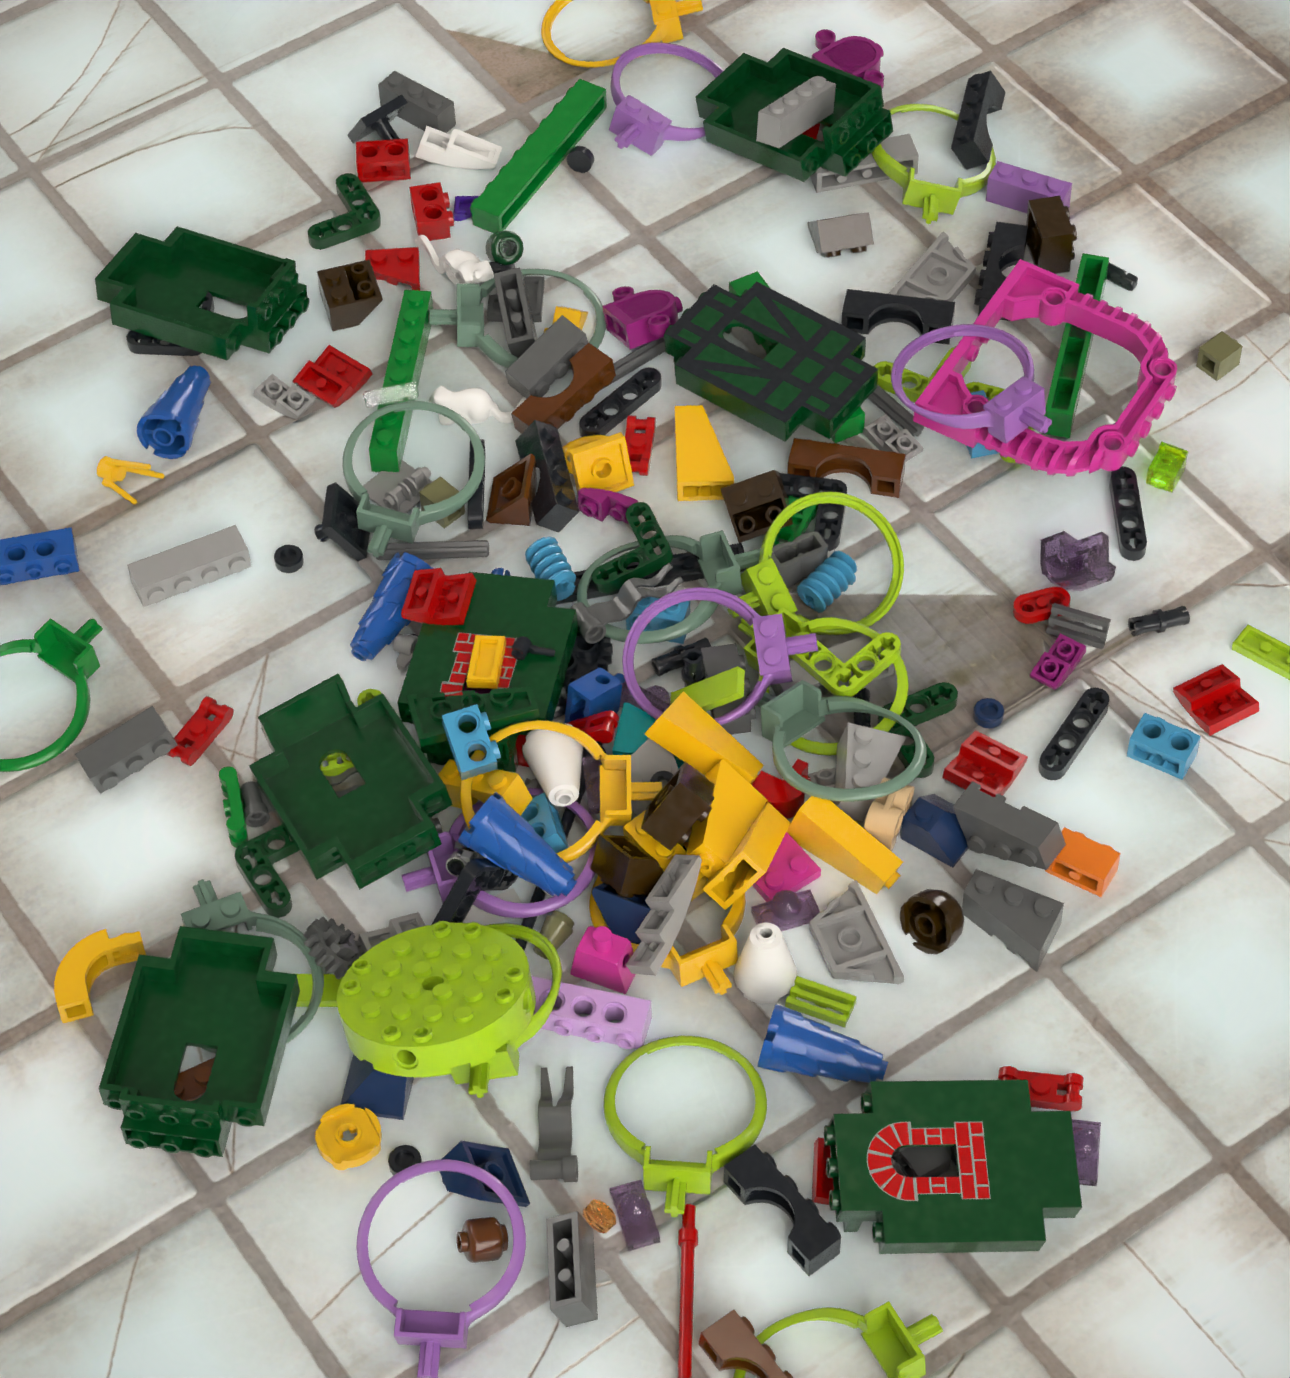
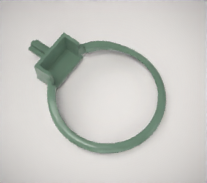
[429,269,606,370]
[342,401,485,558]
[577,530,760,644]
[756,680,926,802]
[181,879,324,1054]

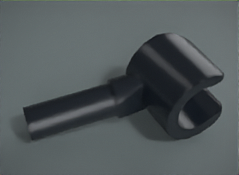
[511,636,556,660]

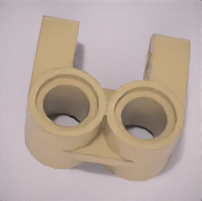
[864,777,914,852]

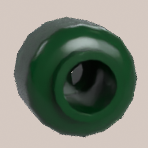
[485,230,524,266]

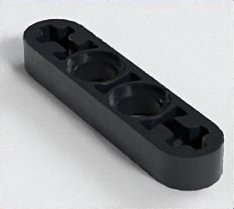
[579,367,662,437]
[468,439,486,529]
[1109,466,1147,561]
[1038,688,1110,780]

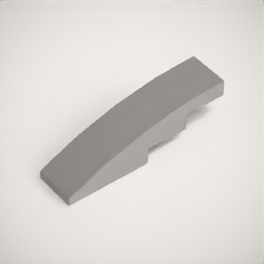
[626,854,702,976]

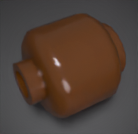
[456,1217,508,1263]

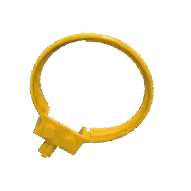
[541,0,703,68]
[460,720,662,863]
[589,842,746,995]

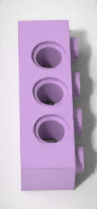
[532,976,652,1049]

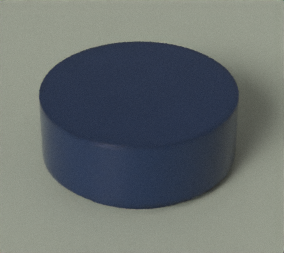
[973,698,1004,729]

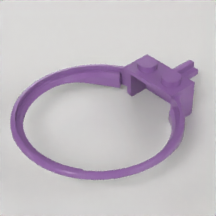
[609,42,724,156]
[891,324,1052,444]
[622,587,818,725]
[402,788,597,918]
[356,1159,526,1378]

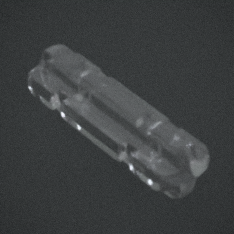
[363,382,419,408]

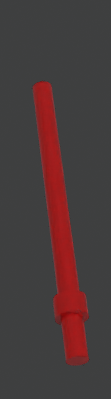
[678,1204,698,1378]

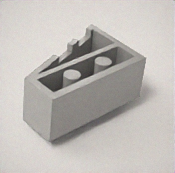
[834,722,906,822]

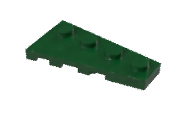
[406,687,540,747]

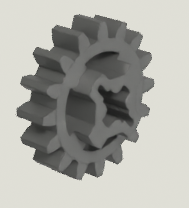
[303,917,365,979]

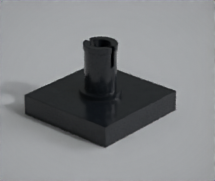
[347,94,408,143]
[314,482,370,561]

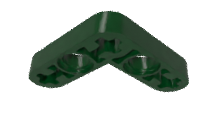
[308,173,381,250]
[592,502,673,593]
[878,682,958,778]
[234,824,298,918]

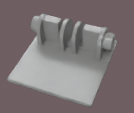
[363,460,433,513]

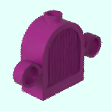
[811,29,884,88]
[602,286,683,349]

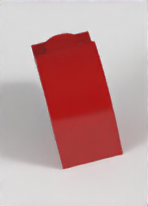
[752,759,811,819]

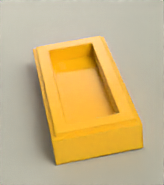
[466,635,506,689]

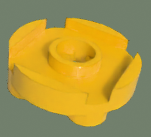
[315,1104,382,1170]

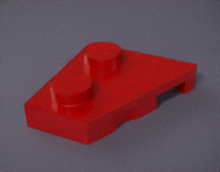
[365,247,420,290]

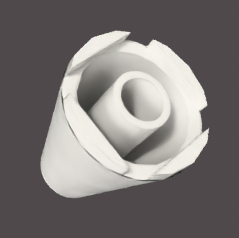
[522,723,583,806]
[734,922,797,1004]

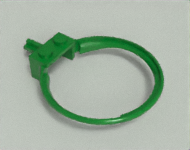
[0,618,103,772]

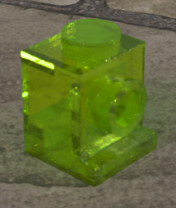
[1146,442,1188,493]

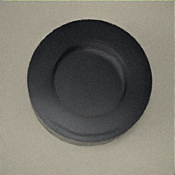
[567,146,594,173]
[274,545,304,573]
[388,1145,422,1179]

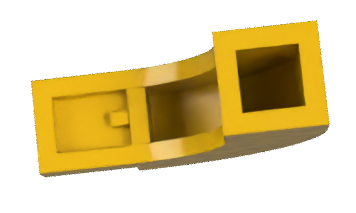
[54,929,146,1023]

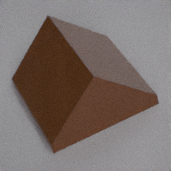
[486,454,537,526]

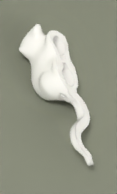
[414,235,494,285]
[429,385,526,425]

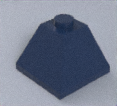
[901,794,969,868]
[592,883,651,945]
[340,1054,414,1120]
[440,1141,530,1207]

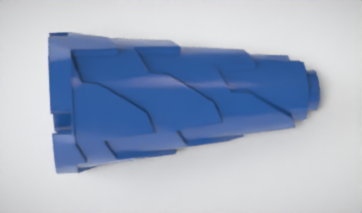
[137,366,211,459]
[350,552,433,661]
[458,792,577,897]
[757,1004,888,1083]

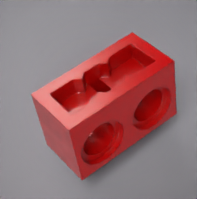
[356,138,411,182]
[409,182,454,241]

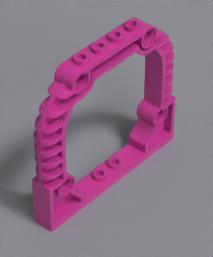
[913,259,1177,477]

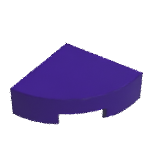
[454,196,479,221]

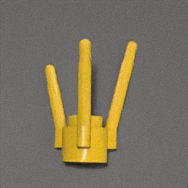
[97,456,165,504]

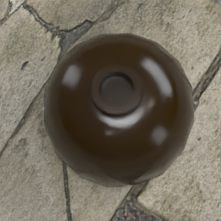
[900,889,964,954]

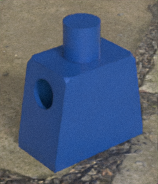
[564,668,628,723]

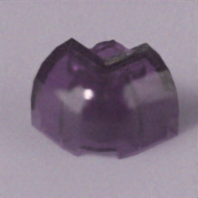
[1040,531,1116,592]

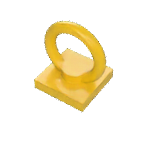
[562,432,635,493]

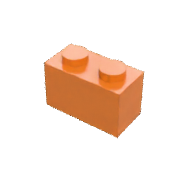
[1045,827,1121,897]

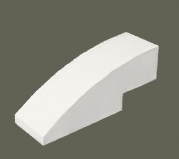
[415,126,502,169]

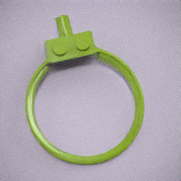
[871,104,996,224]
[727,492,904,635]
[738,607,908,756]
[451,923,562,1098]
[603,1036,767,1217]
[733,1301,943,1378]

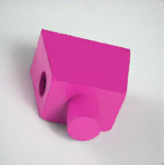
[570,926,636,994]

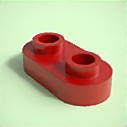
[1013,587,1071,624]

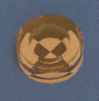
[583,1199,616,1233]

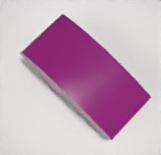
[578,488,639,524]
[1030,633,1087,690]

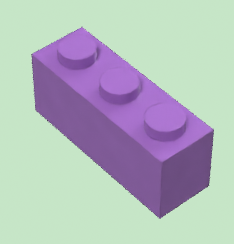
[986,161,1072,213]

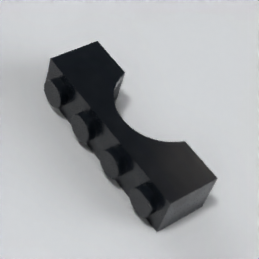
[951,70,1006,170]
[974,221,1028,321]
[841,289,955,345]
[515,420,579,533]
[724,1144,841,1276]

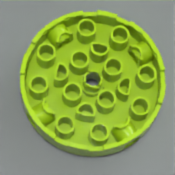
[337,921,536,1077]

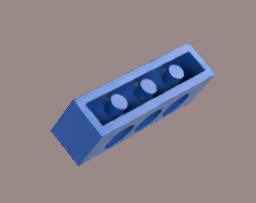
[0,527,80,585]

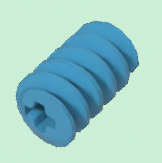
[525,536,576,601]
[796,551,857,613]

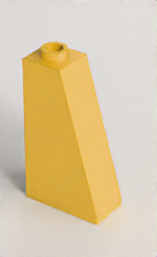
[675,405,734,501]
[644,691,764,785]
[686,759,768,879]
[787,796,903,894]
[702,802,791,910]

